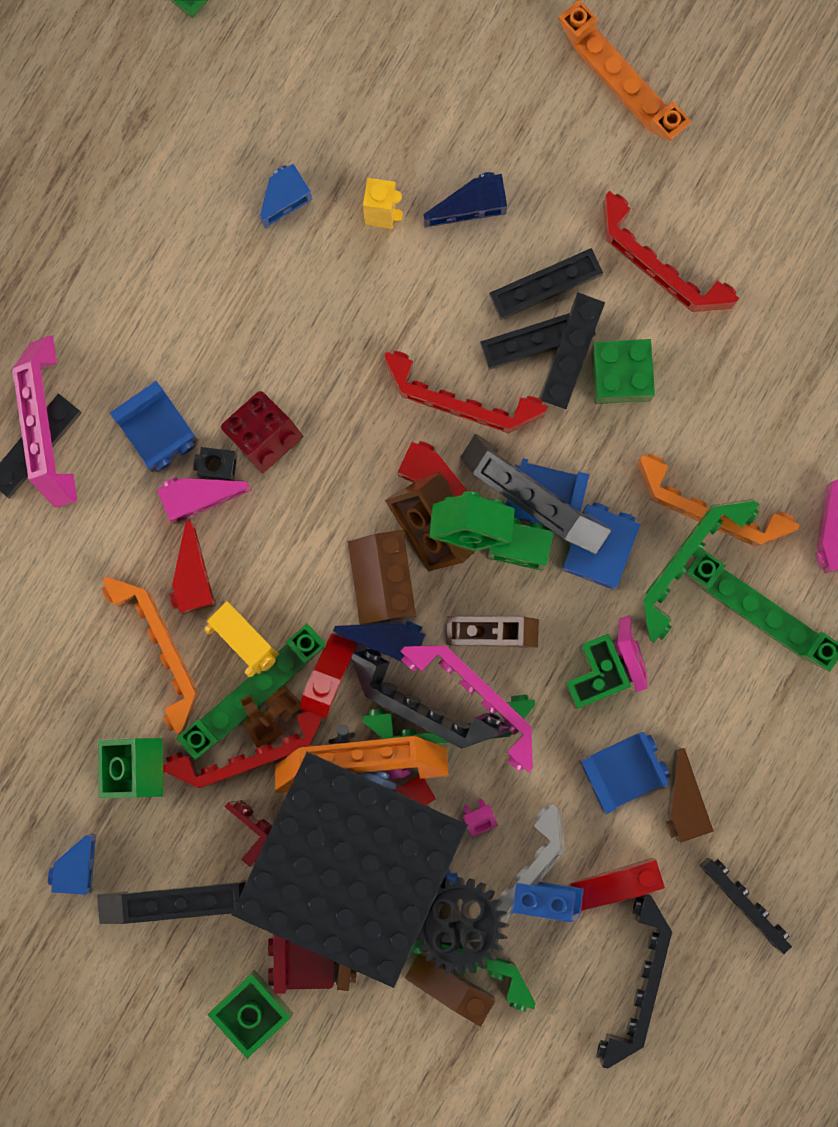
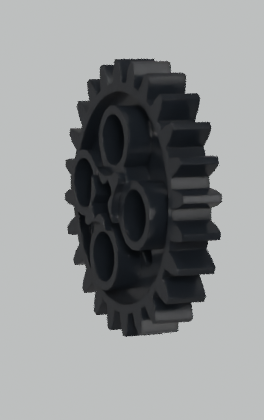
[416,877,509,975]

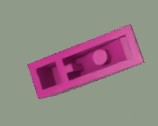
[157,477,252,524]
[815,480,838,574]

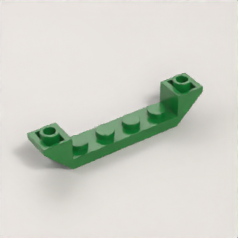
[642,499,760,643]
[686,550,838,672]
[177,623,327,760]
[362,694,535,744]
[411,933,536,1012]

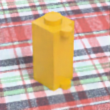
[363,178,403,229]
[204,601,279,677]

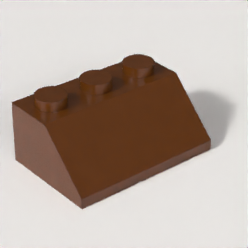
[385,472,475,572]
[348,530,416,625]

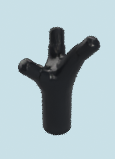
[328,725,355,744]

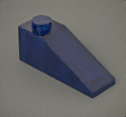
[423,172,507,228]
[333,621,426,663]

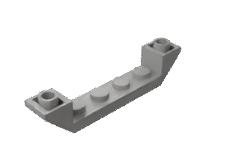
[441,804,565,943]

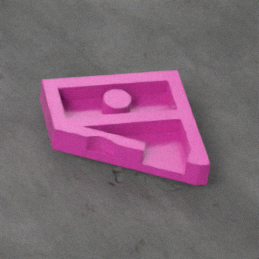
[615,615,648,692]

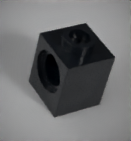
[193,447,238,481]

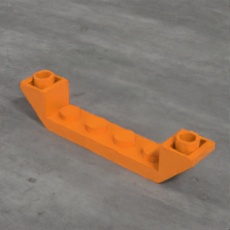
[558,0,692,141]
[637,454,800,547]
[101,577,199,734]
[275,736,449,793]

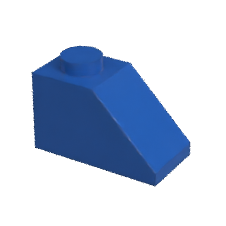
[260,163,313,228]
[48,834,96,895]

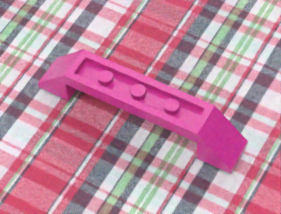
[12,336,78,507]
[401,646,533,773]

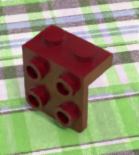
[221,391,304,474]
[224,800,272,867]
[268,934,334,994]

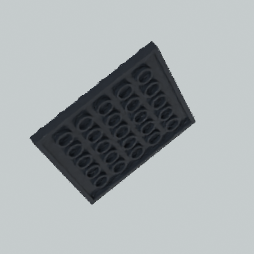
[232,751,468,988]

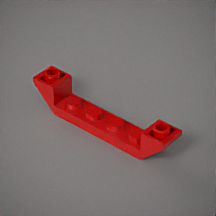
[603,191,739,312]
[384,351,547,434]
[163,709,324,788]

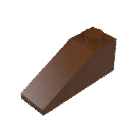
[446,616,539,648]
[666,748,714,843]
[405,954,495,1027]

